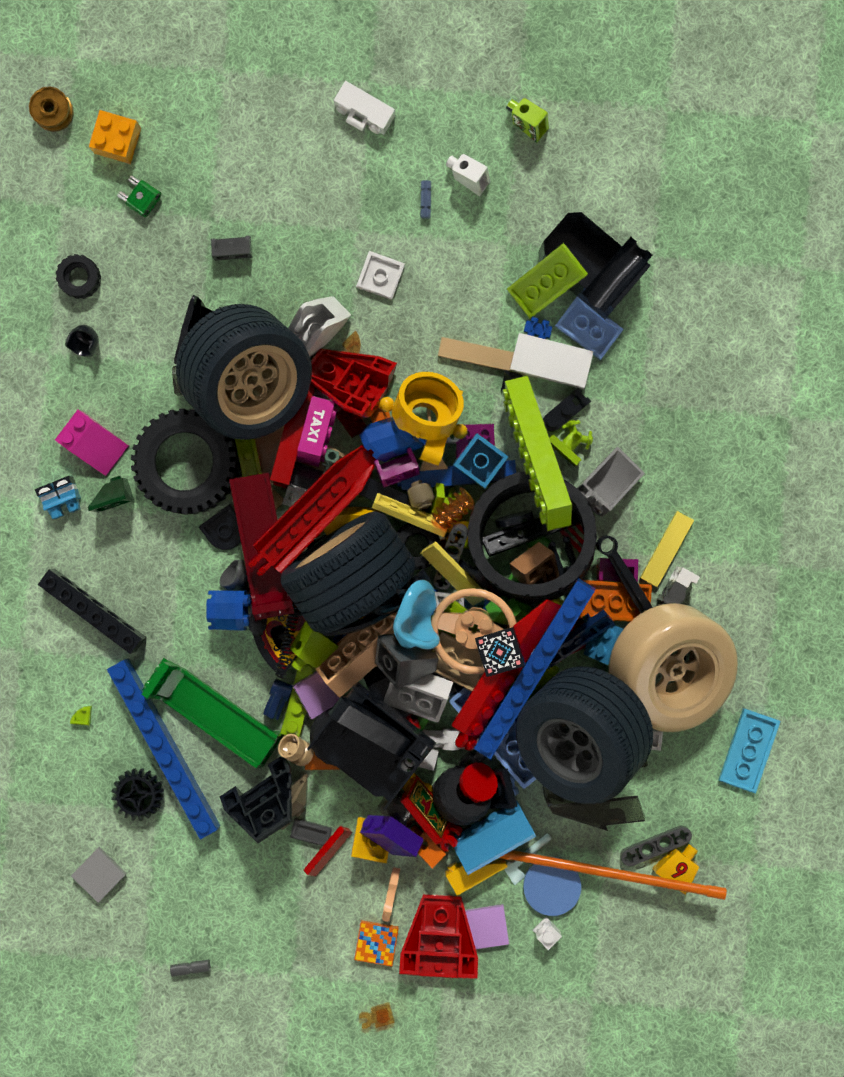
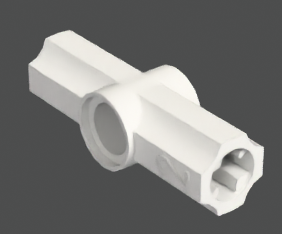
[422,729,480,750]

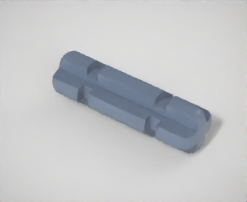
[421,180,431,219]

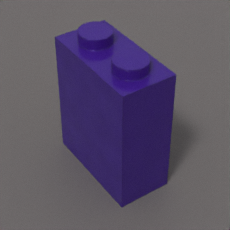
[360,815,424,857]

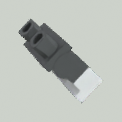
[657,566,700,606]

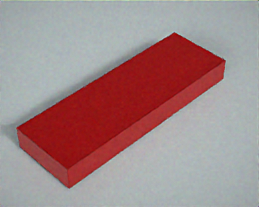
[303,826,353,877]

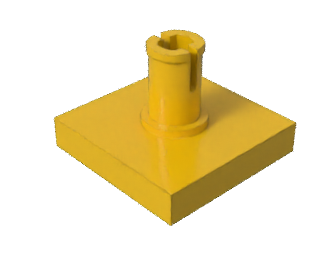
[351,817,389,864]

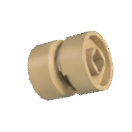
[278,734,314,766]

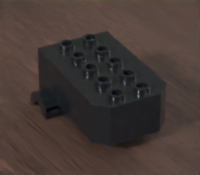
[538,212,653,319]

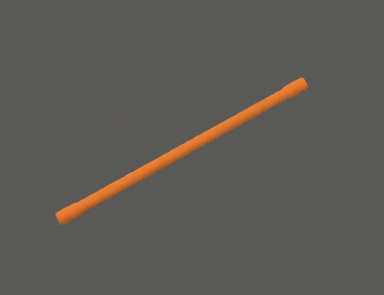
[498,850,727,900]

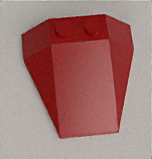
[311,349,397,418]
[399,894,478,979]

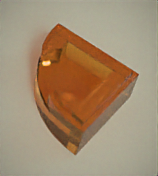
[342,331,361,353]

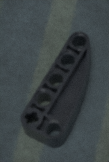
[328,696,413,757]

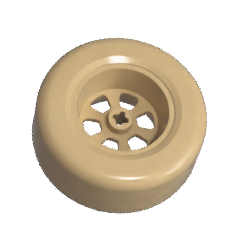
[608,603,738,732]

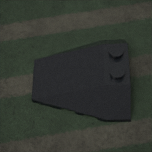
[220,756,292,844]

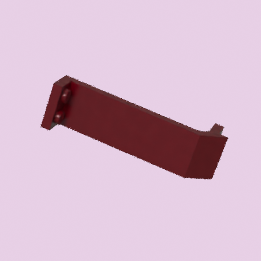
[229,472,294,621]

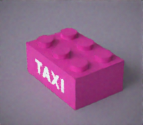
[296,396,337,467]

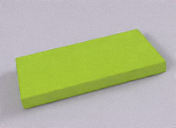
[507,243,588,319]

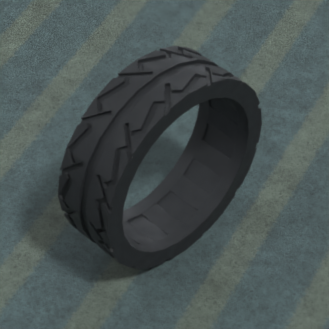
[468,472,597,603]

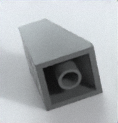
[375,634,438,689]

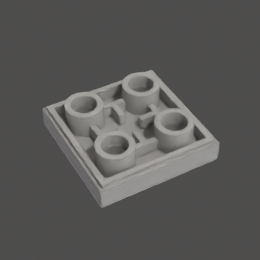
[71,847,127,903]

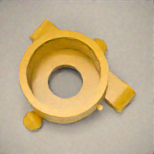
[379,372,467,466]

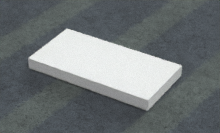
[510,333,594,389]

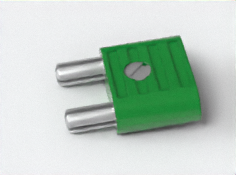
[117,176,162,218]

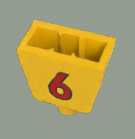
[652,844,699,895]

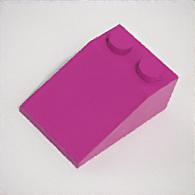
[55,409,129,476]

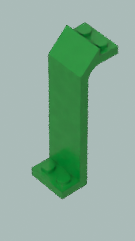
[141,658,284,769]

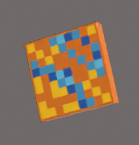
[354,920,399,966]

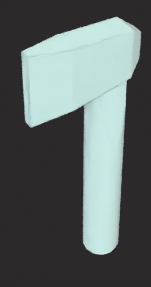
[504,833,552,885]

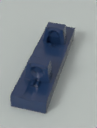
[549,609,615,667]

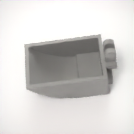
[577,446,645,517]

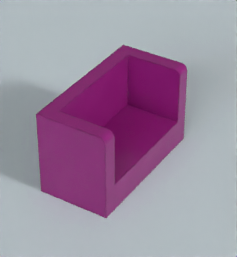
[374,447,420,488]
[597,558,639,582]

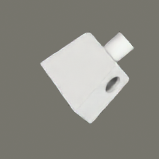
[446,154,490,197]

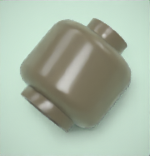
[407,480,435,511]

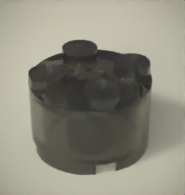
[378,789,415,829]

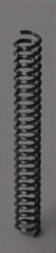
[275,603,299,679]

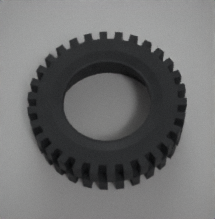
[131,409,240,515]

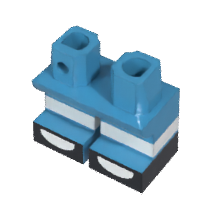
[34,476,81,519]

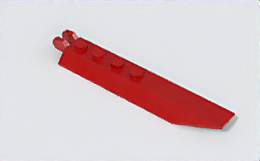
[248,445,377,576]
[452,599,561,751]

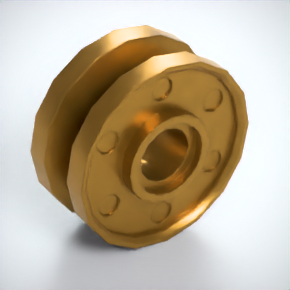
[29,86,74,132]

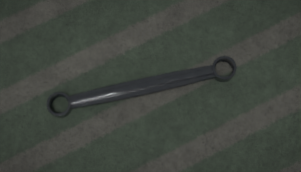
[596,535,686,661]

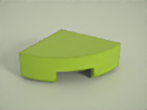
[70,706,92,726]

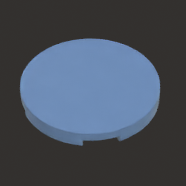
[523,857,581,916]

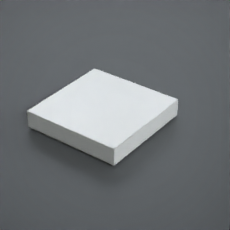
[356,251,405,300]

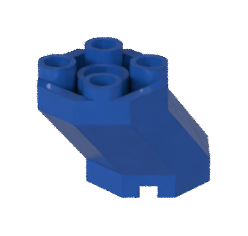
[359,415,426,462]
[206,590,252,631]

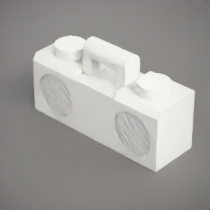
[334,81,395,135]

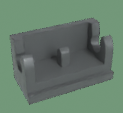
[211,236,253,261]

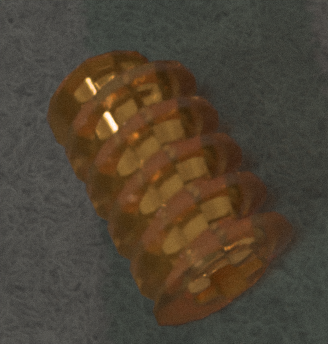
[432,487,474,530]

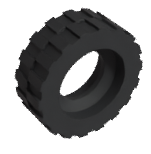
[56,254,101,299]

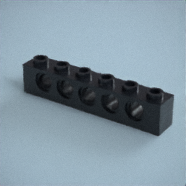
[37,569,146,654]

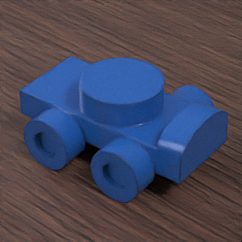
[524,317,552,339]

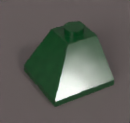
[87,476,135,513]

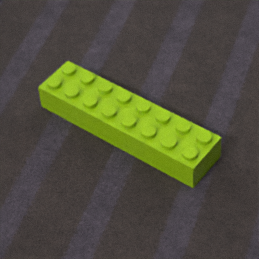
[502,376,572,531]

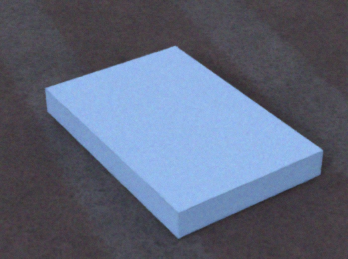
[555,296,624,360]

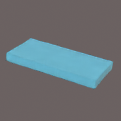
[718,708,781,794]

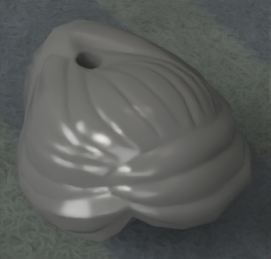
[219,559,248,591]

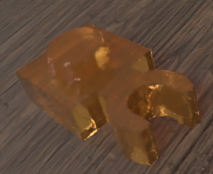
[359,1002,395,1029]

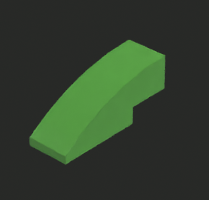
[485,598,535,625]

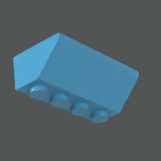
[453,800,536,875]

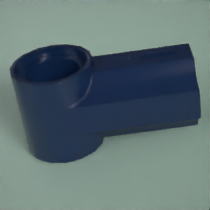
[263,679,293,720]

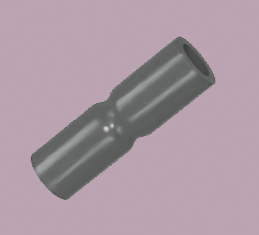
[170,959,211,977]

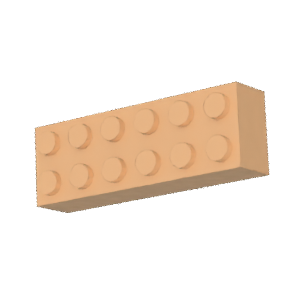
[315,612,397,698]

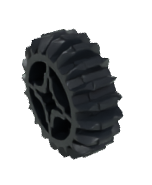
[111,768,164,821]

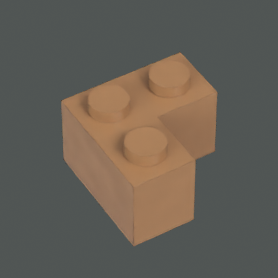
[510,542,559,585]

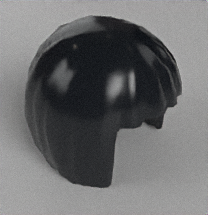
[65,325,99,357]

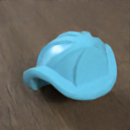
[393,580,440,649]

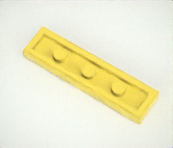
[372,493,449,537]
[640,511,694,587]
[421,542,485,606]

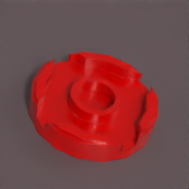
[459,763,498,802]

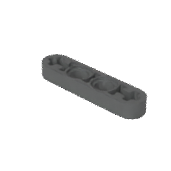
[434,524,468,590]
[620,825,692,866]

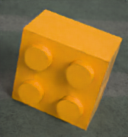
[89,110,141,164]

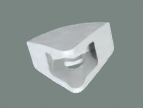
[288,296,351,357]

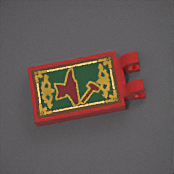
[400,776,463,852]

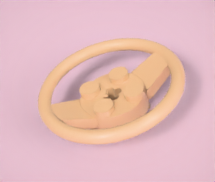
[431,588,516,674]

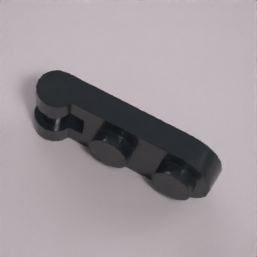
[543,388,591,432]

